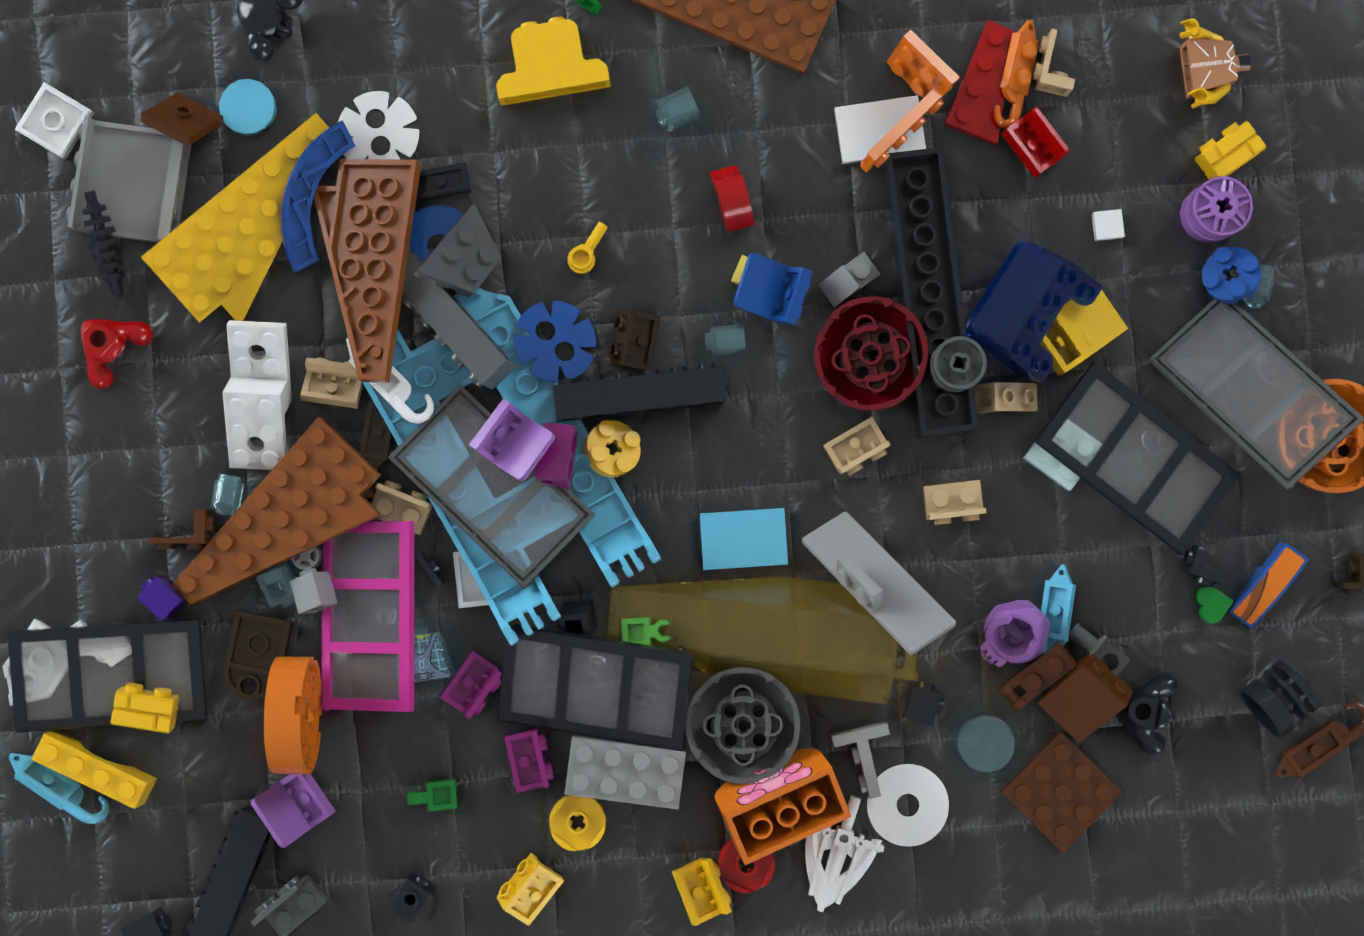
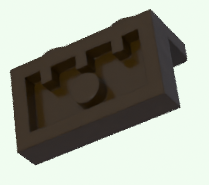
[609,309,661,371]

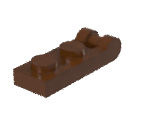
[997,641,1077,711]

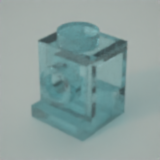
[256,560,297,608]

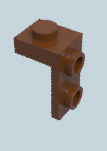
[148,509,217,549]

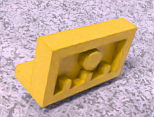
[497,853,564,926]

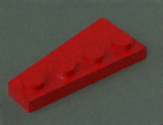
[944,20,1014,146]

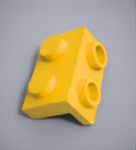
[672,858,732,926]

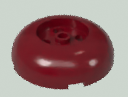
[814,296,929,411]

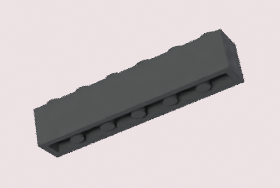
[402,248,517,390]

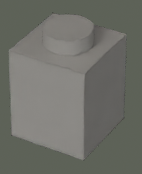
[290,568,338,614]

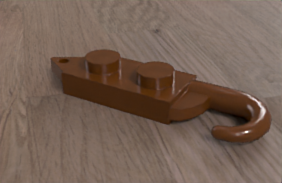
[1274,702,1364,779]

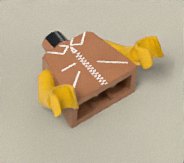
[1180,18,1251,109]

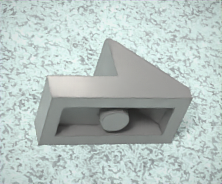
[818,252,881,308]

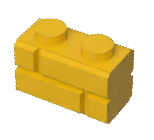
[1195,121,1266,180]
[111,683,180,734]

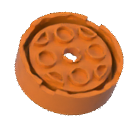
[264,656,322,774]

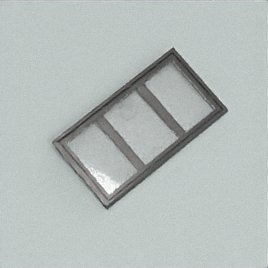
[1148,299,1364,490]
[388,385,595,589]

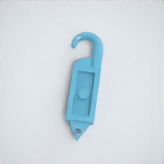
[1041,564,1076,653]
[9,753,109,824]

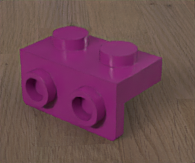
[439,649,502,719]
[504,728,554,793]

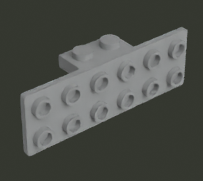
[802,512,956,655]

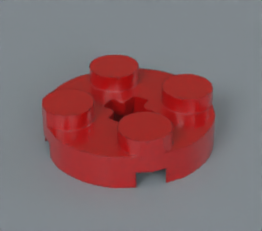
[718,839,775,893]

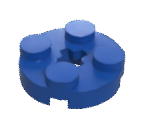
[1202,247,1262,304]

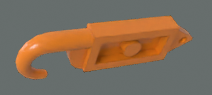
[994,20,1040,129]

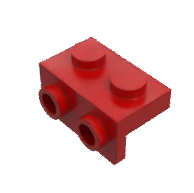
[1001,107,1070,178]

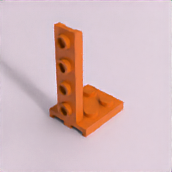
[860,30,960,173]

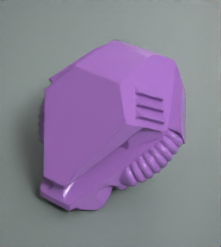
[980,600,1050,667]

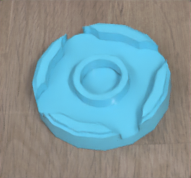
[219,79,277,136]

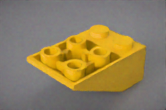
[1027,282,1128,376]

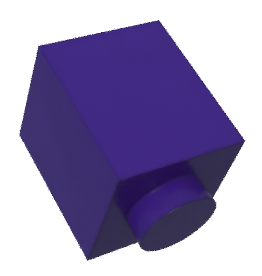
[137,576,187,621]

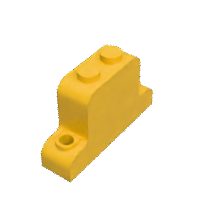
[496,17,611,106]

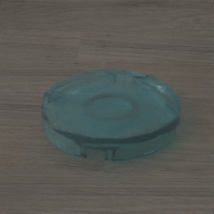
[957,715,1015,772]

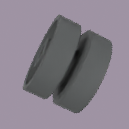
[929,336,987,392]

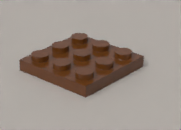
[1000,731,1123,853]

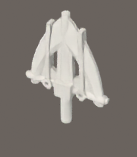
[805,795,884,912]

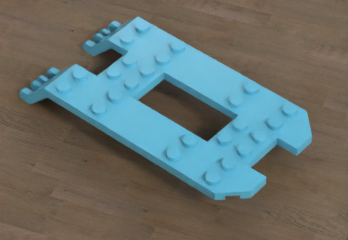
[363,288,661,646]

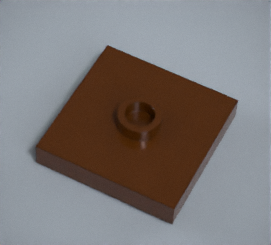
[141,92,224,146]

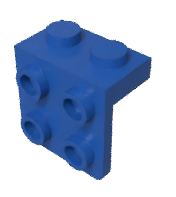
[734,253,813,325]

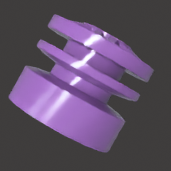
[1180,176,1253,244]

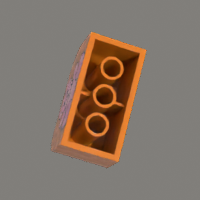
[715,748,851,865]

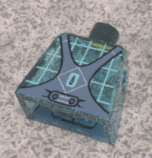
[396,617,454,685]

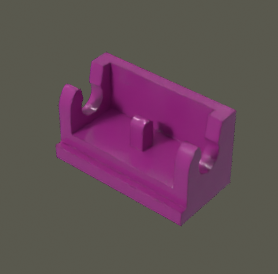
[535,422,578,489]

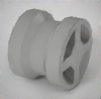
[291,545,322,570]

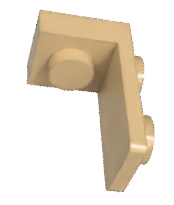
[1032,29,1075,97]
[973,382,1038,413]

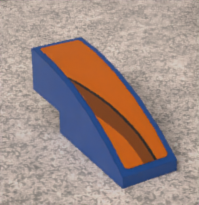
[1227,543,1309,628]

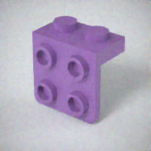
[469,399,555,481]
[251,774,336,848]

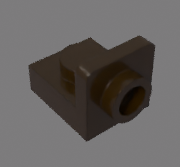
[1334,553,1364,594]

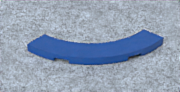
[280,120,355,273]

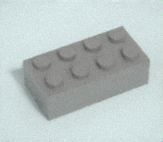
[564,733,686,810]

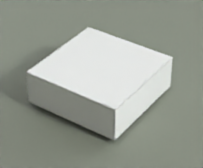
[1091,209,1125,241]

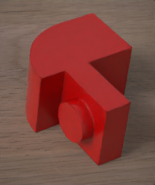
[710,165,755,233]

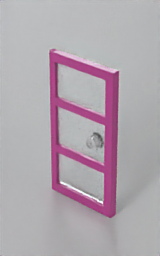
[321,521,414,712]

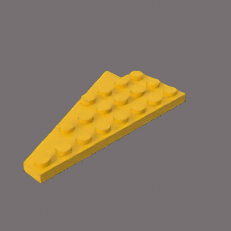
[141,113,329,323]

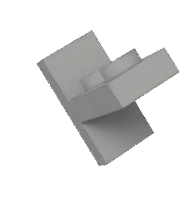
[830,721,890,799]

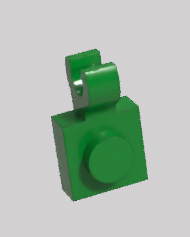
[407,779,458,812]

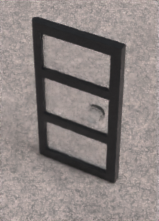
[1034,361,1240,556]
[7,619,208,733]
[498,623,694,751]

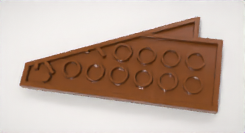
[314,159,421,383]
[171,417,381,605]

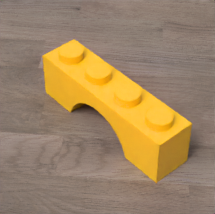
[31,730,157,809]

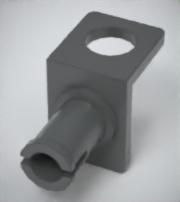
[1069,623,1130,677]

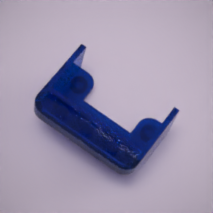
[965,241,1103,383]

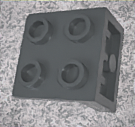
[251,874,328,936]

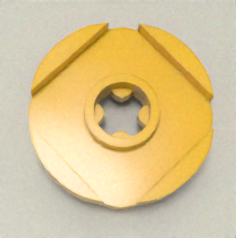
[583,420,641,478]
[549,795,606,851]

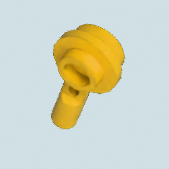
[567,222,608,274]

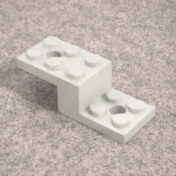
[222,320,292,470]

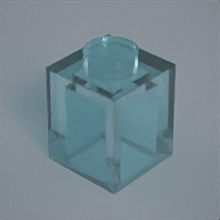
[655,86,700,132]

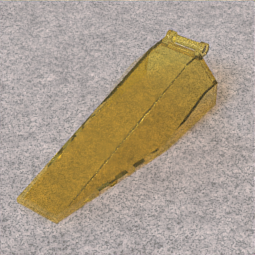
[607,577,918,704]

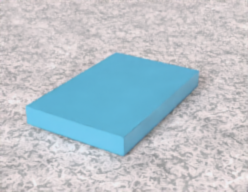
[700,508,788,570]

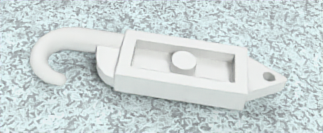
[346,338,434,424]

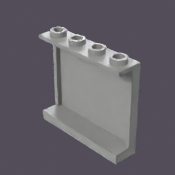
[66,116,192,243]

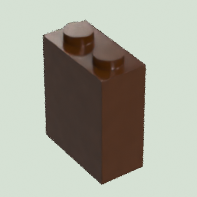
[1038,652,1133,743]

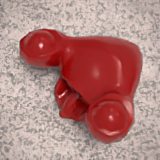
[80,319,153,389]

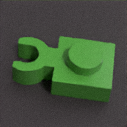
[621,617,672,646]

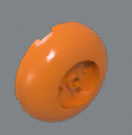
[1275,379,1364,493]

